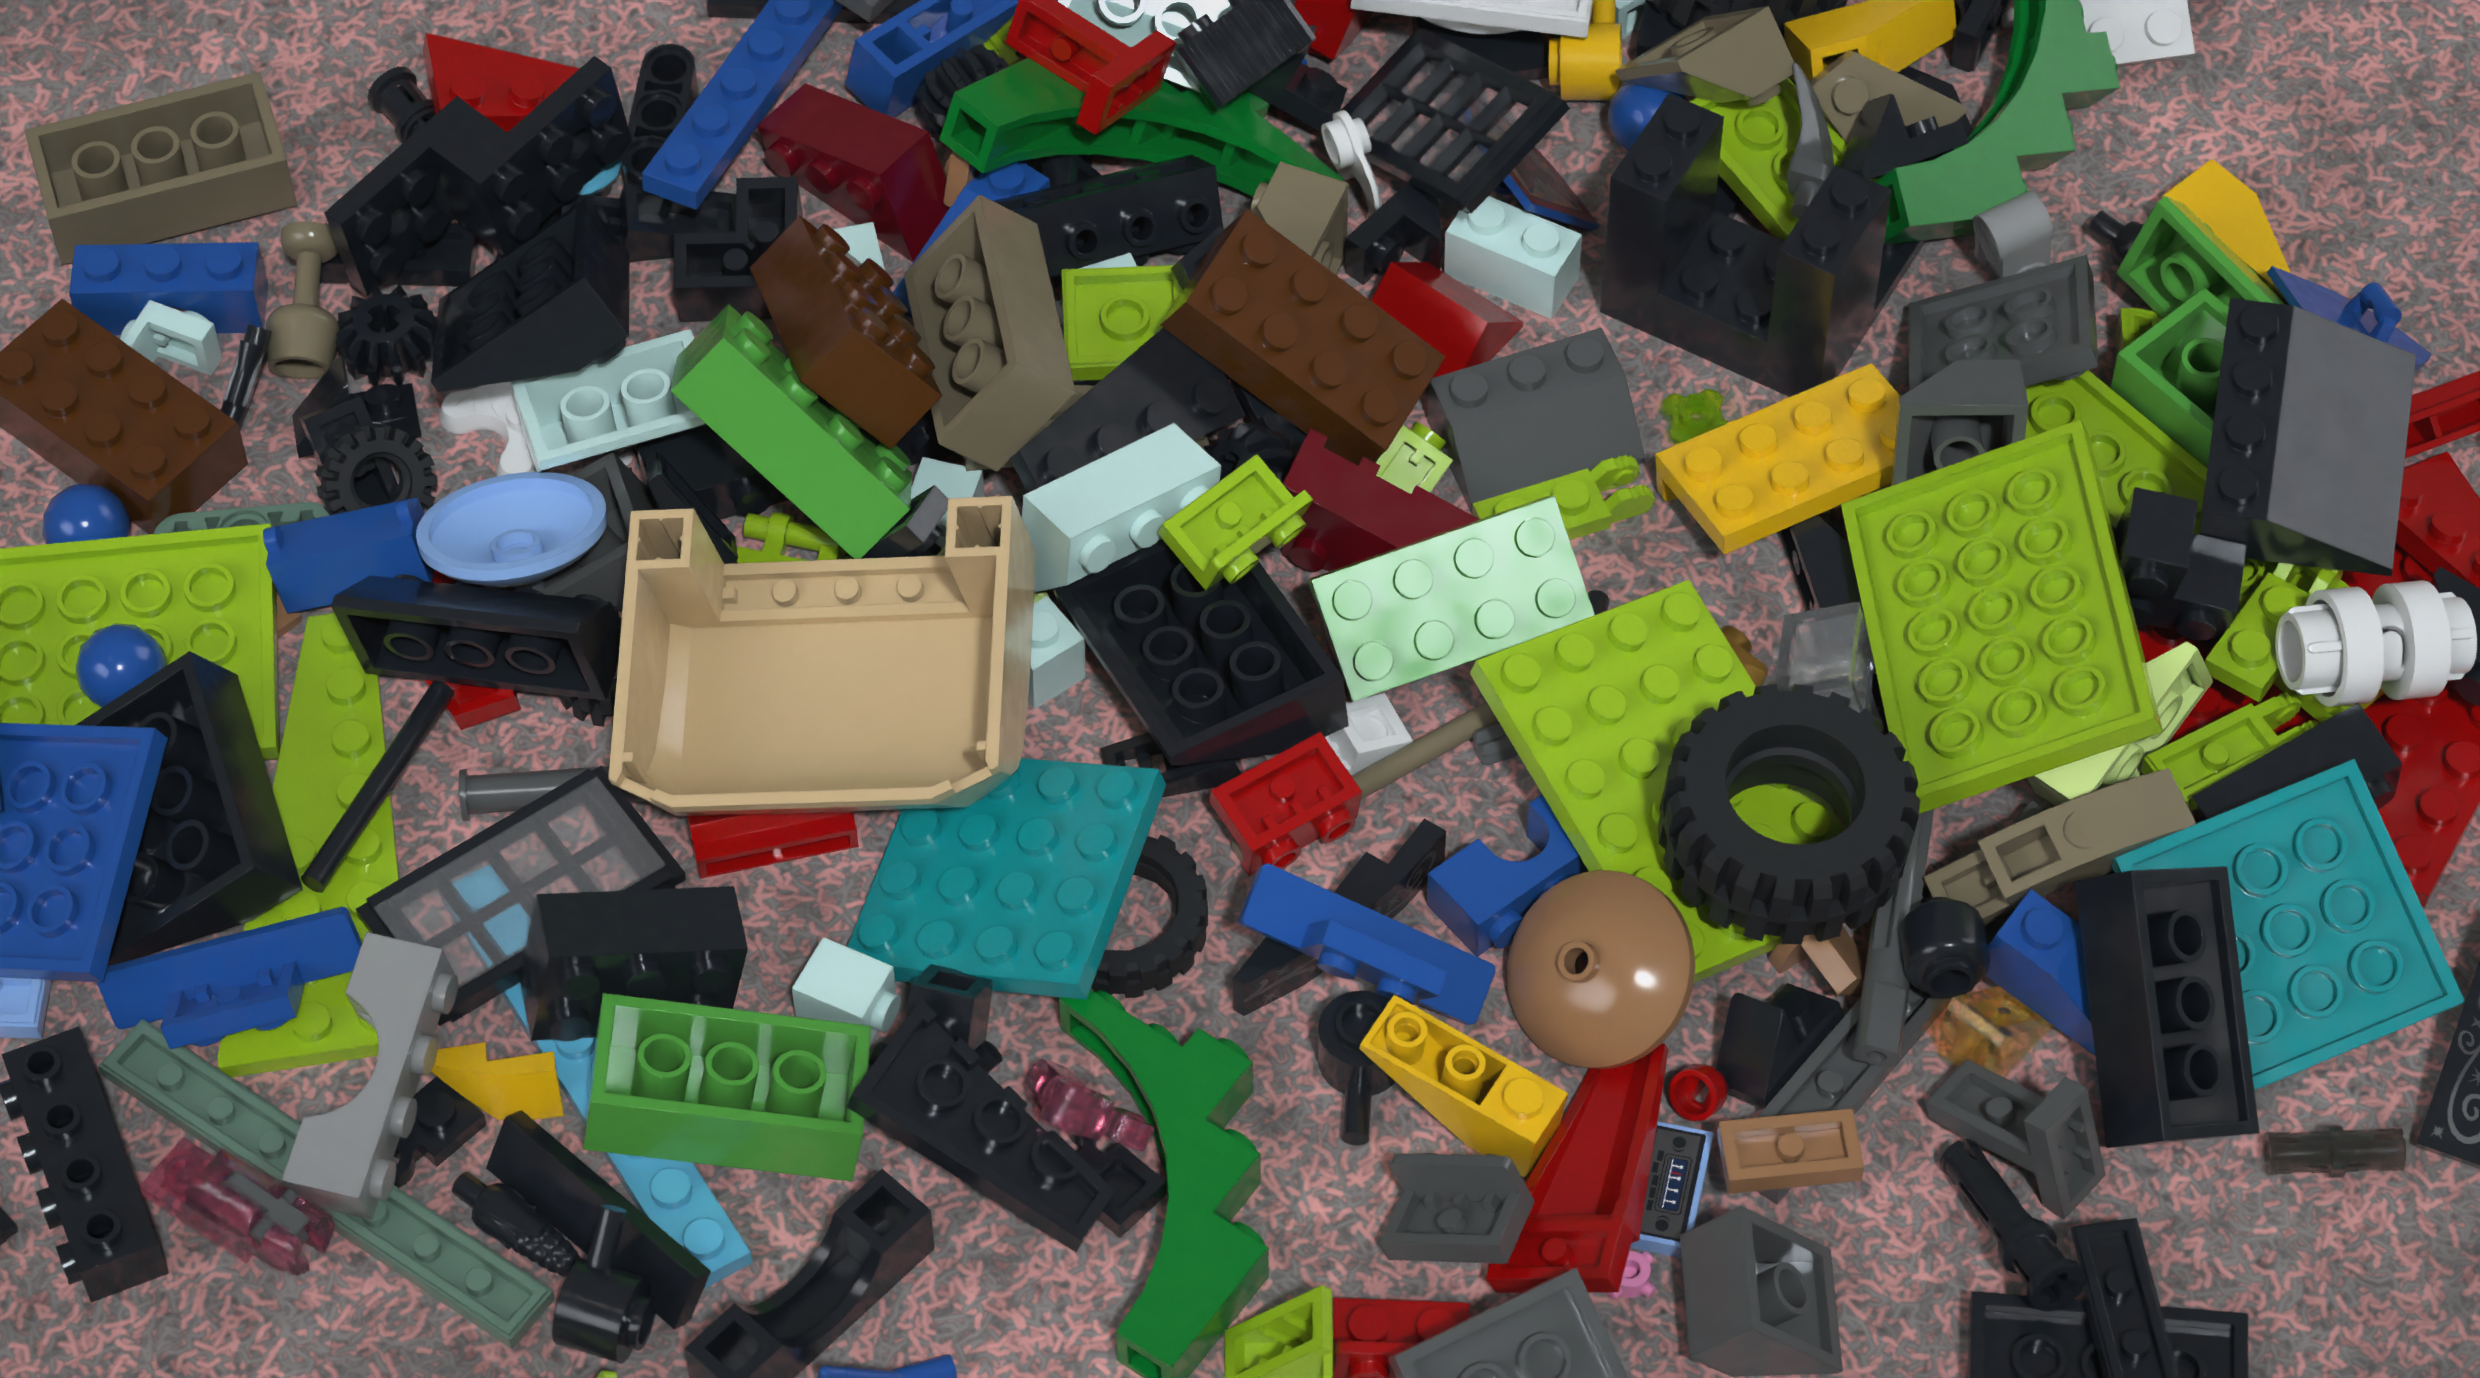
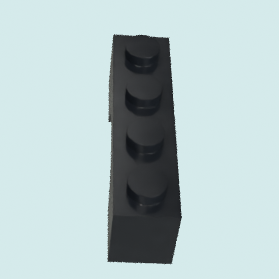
[685,1169,935,1378]

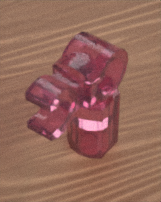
[1024,1058,1155,1152]

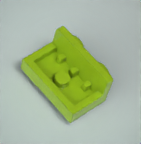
[1157,454,1313,591]

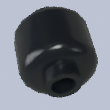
[1899,897,1991,999]

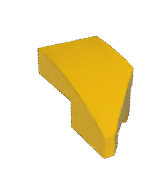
[431,1042,564,1120]

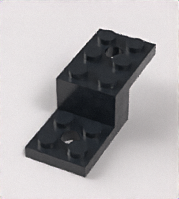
[324,56,632,297]

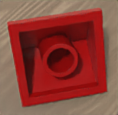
[1371,262,1523,390]

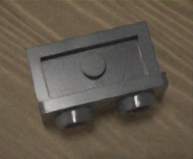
[1379,1153,1535,1264]

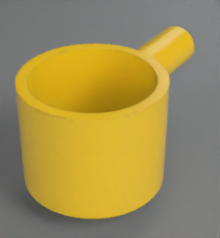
[1549,0,1622,101]

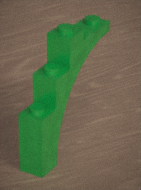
[1874,0,2120,245]
[939,58,1344,197]
[1059,989,1269,1378]

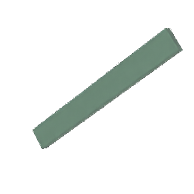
[98,1019,555,1349]

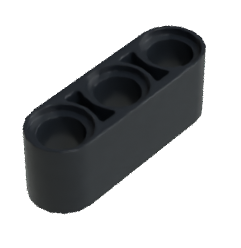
[622,44,699,185]

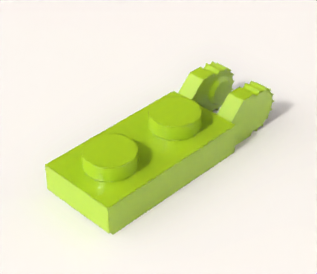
[1472,454,1656,540]
[2204,563,2343,702]
[2141,691,2319,809]

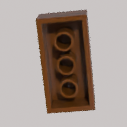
[1160,209,1446,465]
[750,215,942,449]
[0,299,248,535]

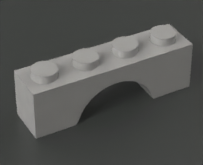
[282,932,458,1220]

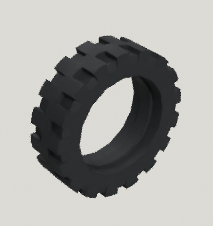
[1091,835,1208,998]

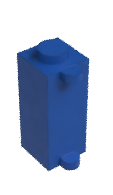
[263,497,434,614]

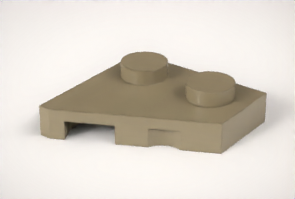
[1809,50,1968,179]

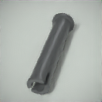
[459,766,647,821]

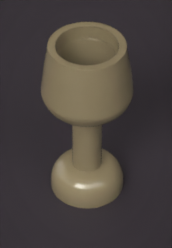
[266,221,340,379]

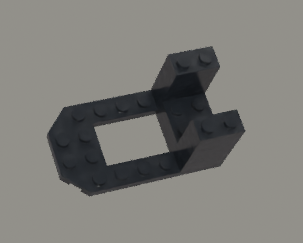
[1600,66,1973,397]

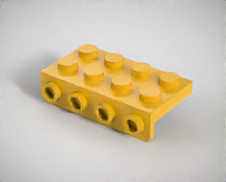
[1655,363,1901,555]

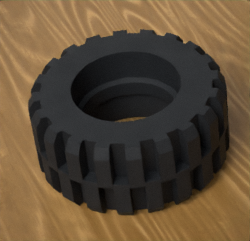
[1658,684,1920,944]

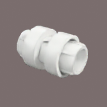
[2275,580,2477,707]

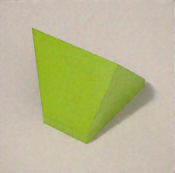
[1225,1285,1333,1378]

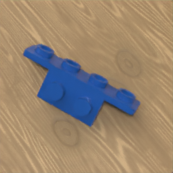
[1239,864,1496,1025]
[96,907,362,1049]

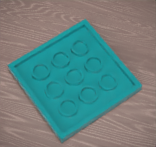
[847,758,1166,1000]
[2111,759,2465,1091]

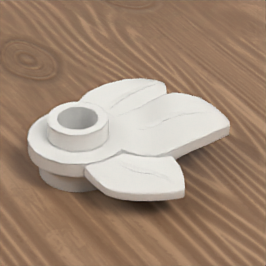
[1321,110,1383,217]

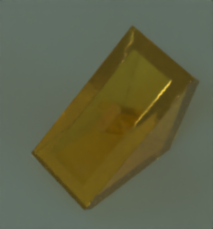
[1937,986,2053,1077]

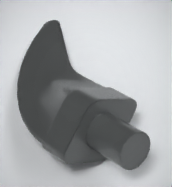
[1787,62,1834,219]

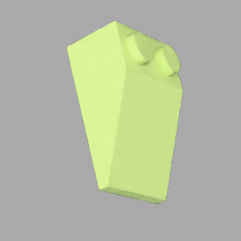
[2026,642,2213,806]

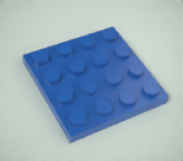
[0,723,168,983]

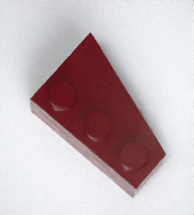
[757,83,950,263]
[1282,428,1480,572]

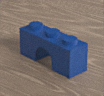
[69,242,269,335]
[1427,794,1589,957]

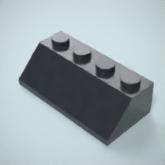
[331,574,621,701]
[2075,866,2260,1148]

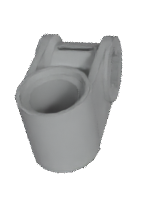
[1973,190,2054,279]

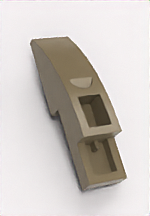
[1924,768,2197,926]

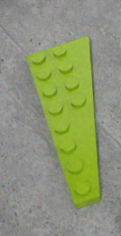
[218,613,404,1078]

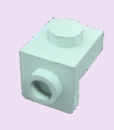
[120,300,223,375]

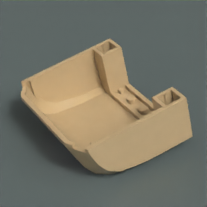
[608,496,1036,816]

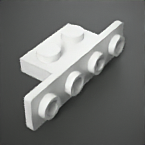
[2001,0,2207,67]

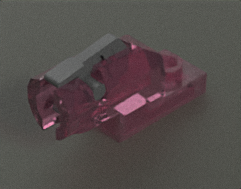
[139,1137,335,1276]

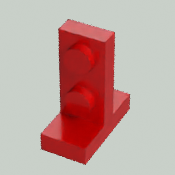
[1005,0,1176,135]

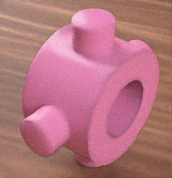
[1607,1251,1656,1299]

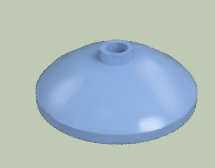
[416,472,608,587]

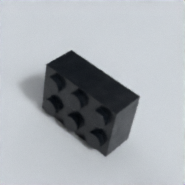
[519,886,748,1041]

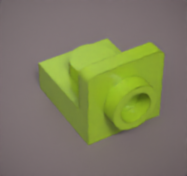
[1373,421,1453,494]

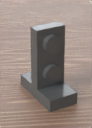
[1926,1059,2105,1219]

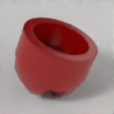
[1669,1064,1728,1121]

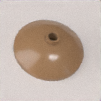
[1507,870,1695,1069]

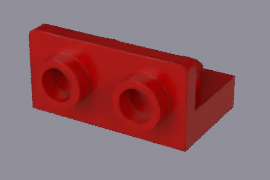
[1209,732,1362,877]
[1332,1298,1470,1378]

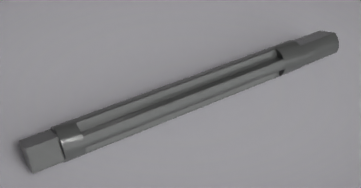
[1853,809,1934,1068]

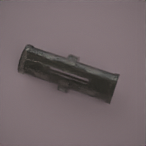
[2263,1124,2406,1179]

